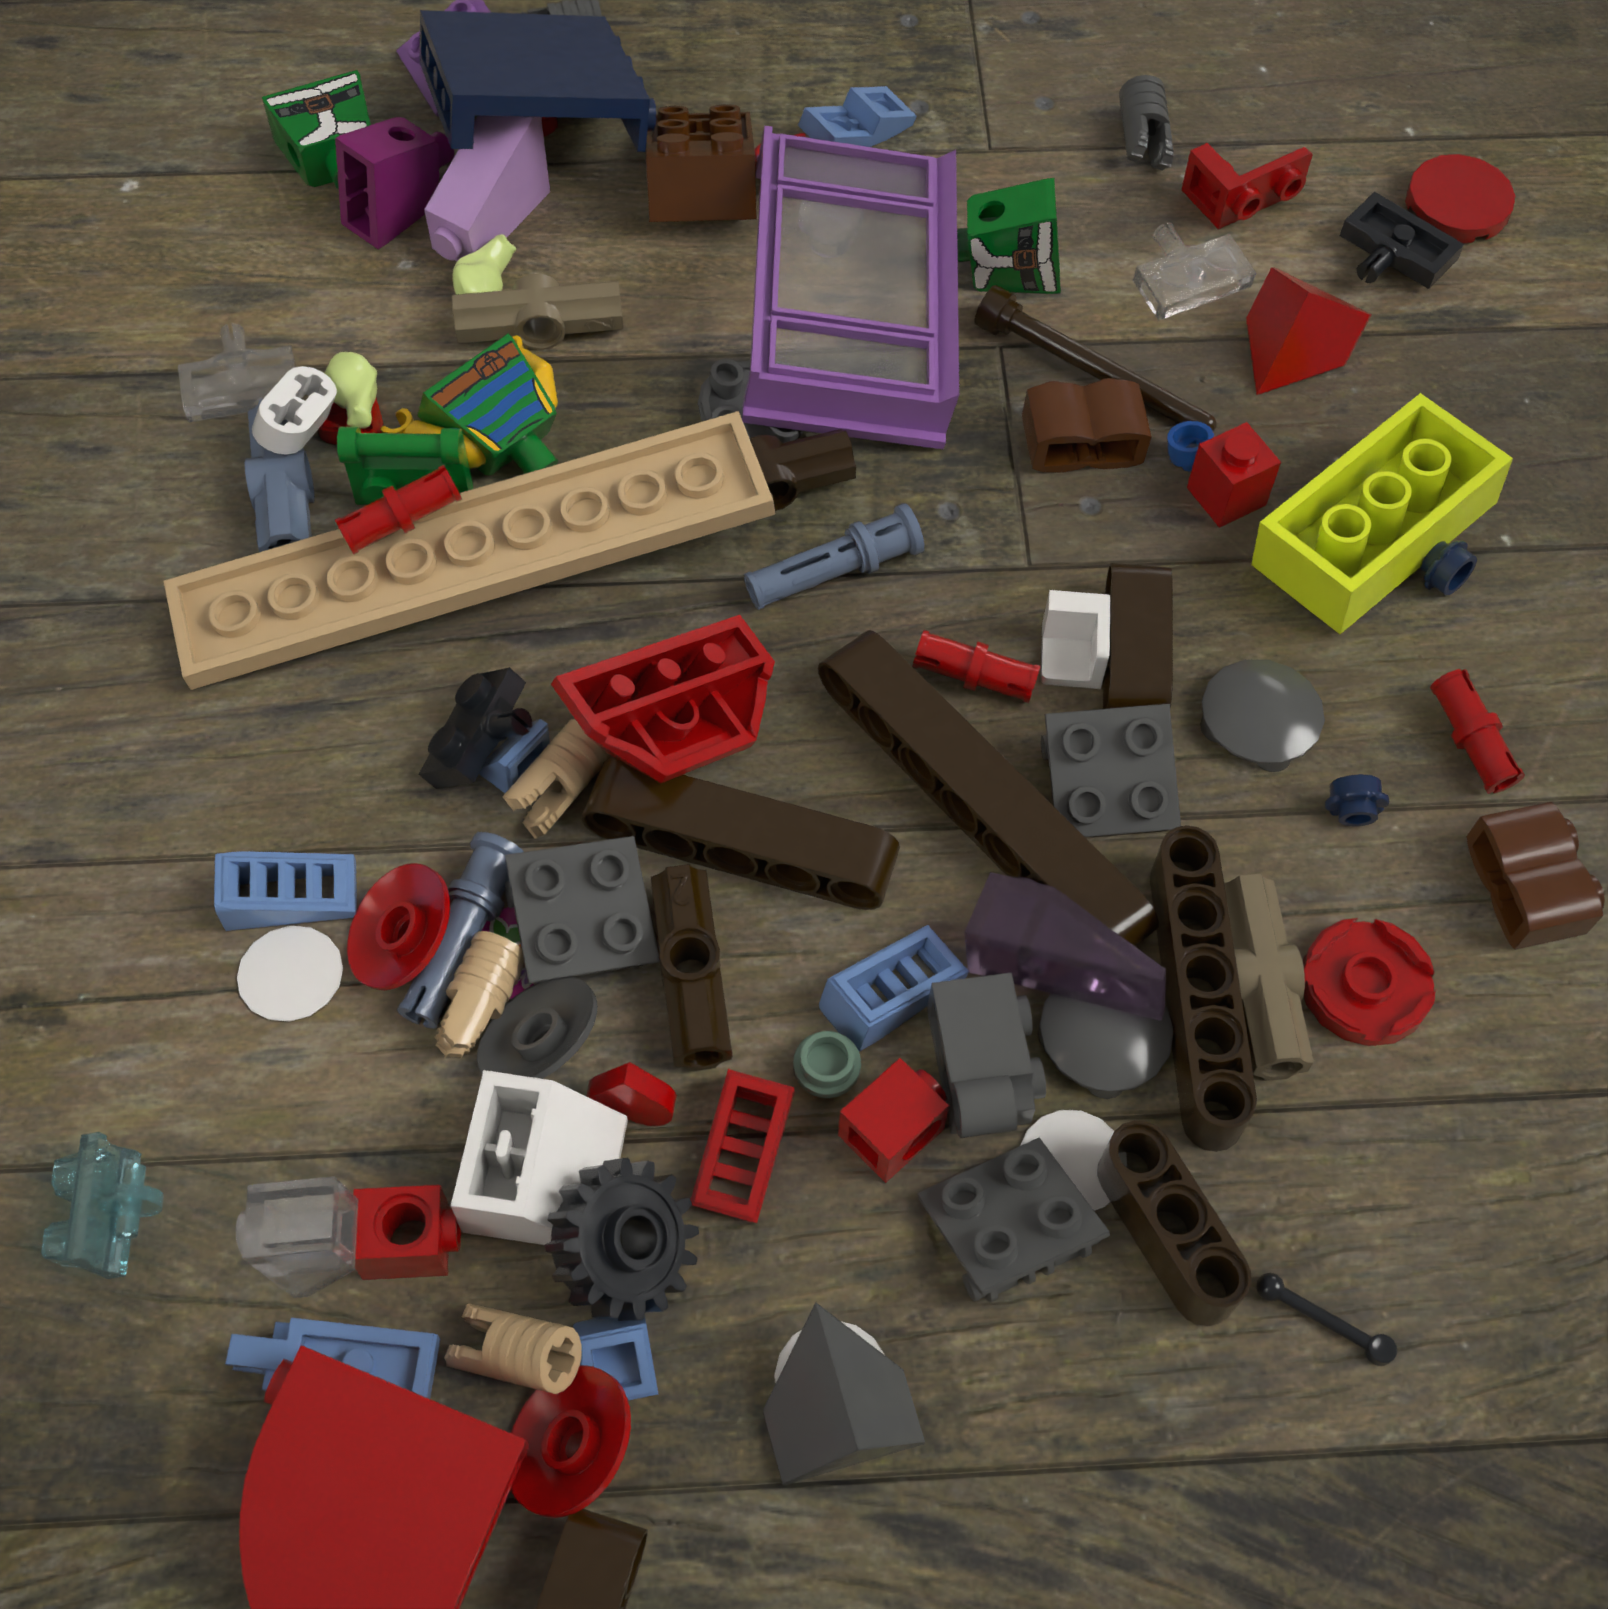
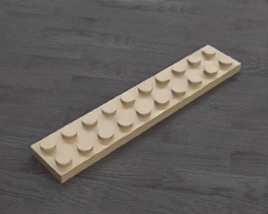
[164,411,775,690]

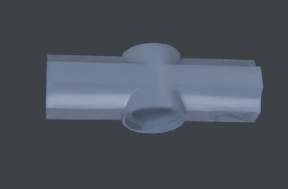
[245,398,315,552]

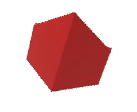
[1246,267,1372,395]

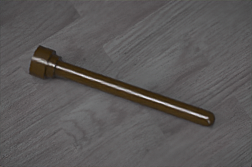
[974,285,1217,432]

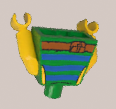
[381,333,558,476]

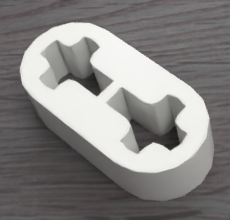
[252,366,337,455]

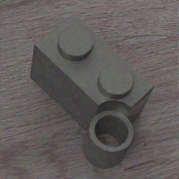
[927,973,1046,1138]

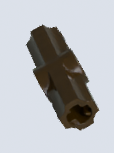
[750,429,856,511]
[651,864,733,1071]

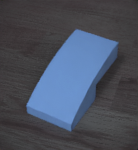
[798,86,917,147]

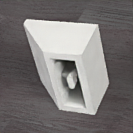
[451,1070,628,1245]

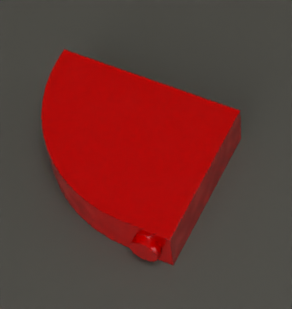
[239,1345,529,1609]

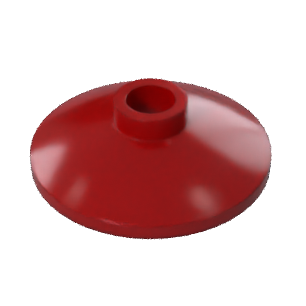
[347,863,450,991]
[511,1365,631,1518]

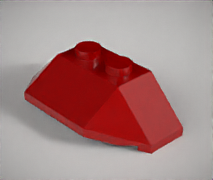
[551,615,775,783]

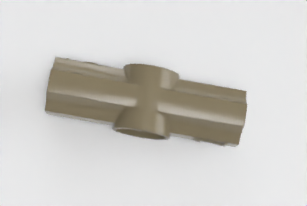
[452,274,624,350]
[1224,874,1314,1080]

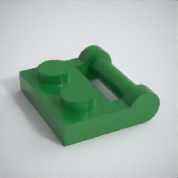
[337,427,473,505]

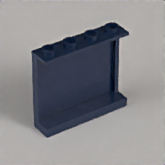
[419,10,656,152]

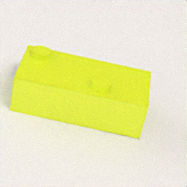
[1251,393,1513,634]

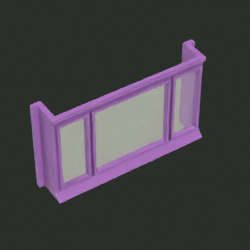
[742,125,959,449]

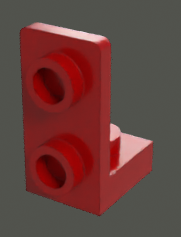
[1181,143,1313,230]

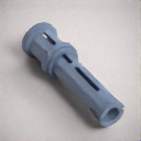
[744,503,925,610]
[397,832,524,1029]

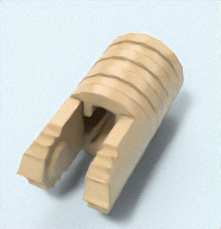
[503,719,612,839]
[435,931,525,1058]
[444,1303,582,1394]

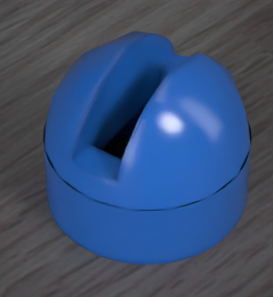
[1167,421,1214,472]

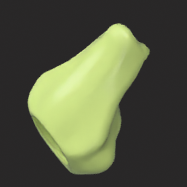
[452,234,516,294]
[324,352,377,429]

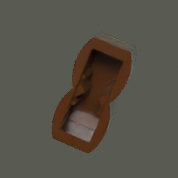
[1022,378,1151,473]
[1466,802,1605,950]

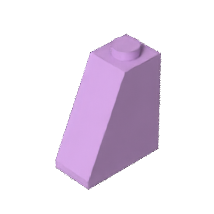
[424,116,550,261]

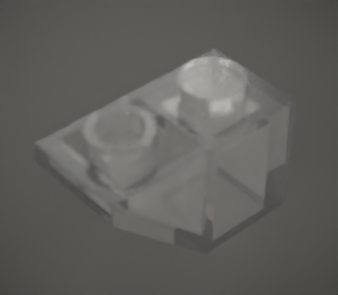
[236,1176,358,1298]

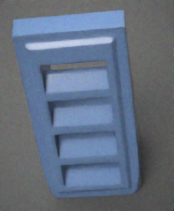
[214,851,357,931]
[819,925,969,1052]

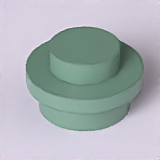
[793,1031,861,1098]

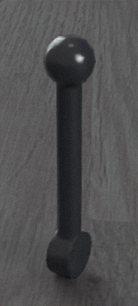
[1256,1273,1398,1366]

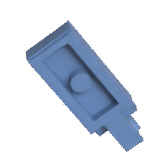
[225,1318,440,1399]

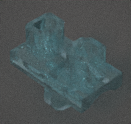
[41,1132,164,1279]

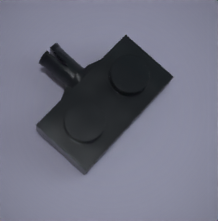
[1340,192,1464,289]
[418,667,532,789]

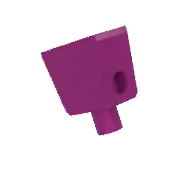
[335,117,455,249]

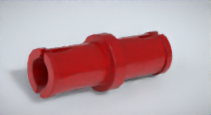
[335,465,462,555]
[912,630,1041,703]
[1430,669,1525,794]

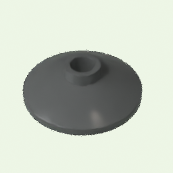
[477,977,598,1079]

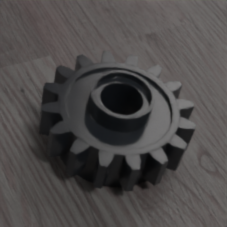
[545,1157,699,1321]

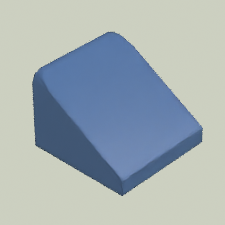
[479,719,550,793]
[573,1315,658,1400]

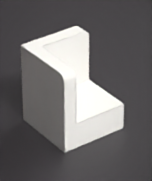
[1040,590,1110,689]

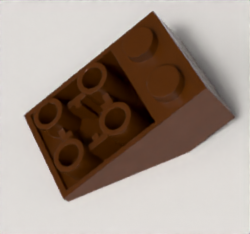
[646,104,757,222]

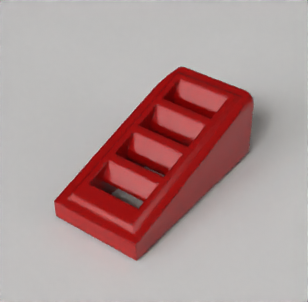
[691,1069,795,1224]

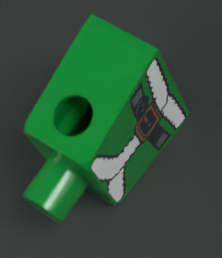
[262,70,371,190]
[957,178,1061,294]

